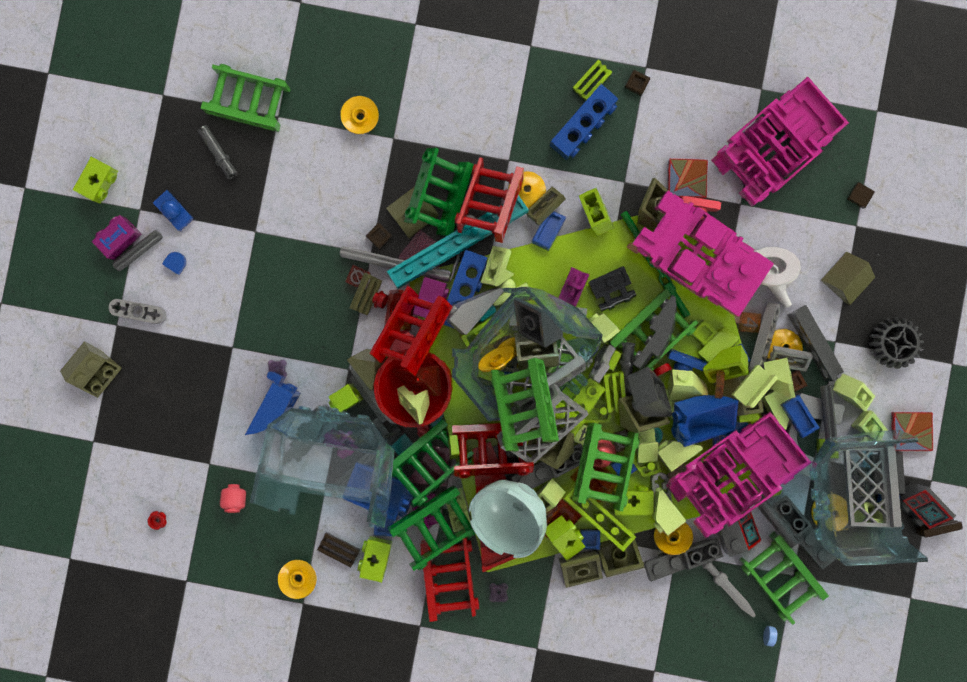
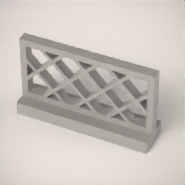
[501,337,586,413]
[497,383,589,463]
[843,446,902,529]

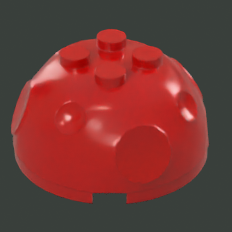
[374,349,453,427]

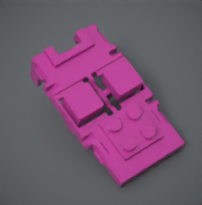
[711,76,849,207]
[627,191,774,317]
[666,412,812,538]

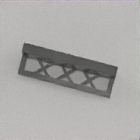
[787,305,844,381]

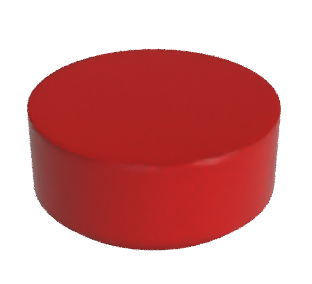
[653,363,672,376]

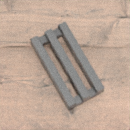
[768,346,813,372]

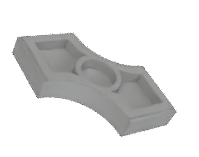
[588,344,616,383]

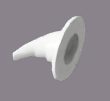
[755,247,801,308]

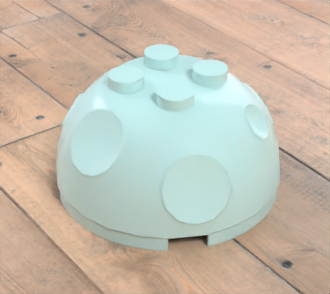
[469,480,547,558]

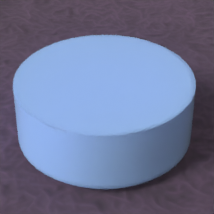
[763,626,777,647]

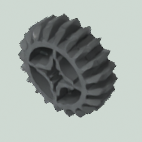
[869,317,924,369]

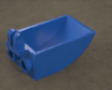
[245,372,301,435]
[671,395,739,447]
[342,463,414,521]

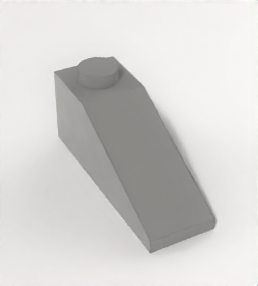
[446,287,504,335]

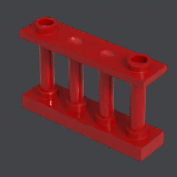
[454,157,524,243]
[370,286,452,376]
[452,423,534,479]
[420,536,479,622]

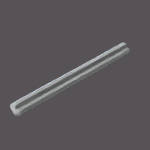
[340,246,451,282]

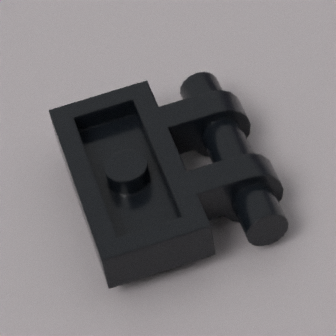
[588,266,637,312]

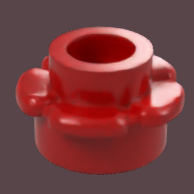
[372,291,389,309]
[148,511,167,530]

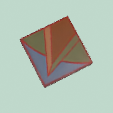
[668,158,708,199]
[891,412,933,451]

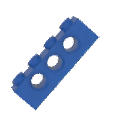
[550,84,618,160]
[443,250,488,329]

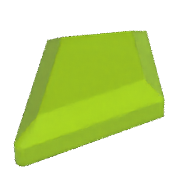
[584,399,614,423]
[633,453,662,478]

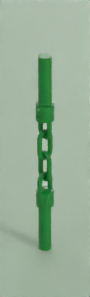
[620,211,691,318]

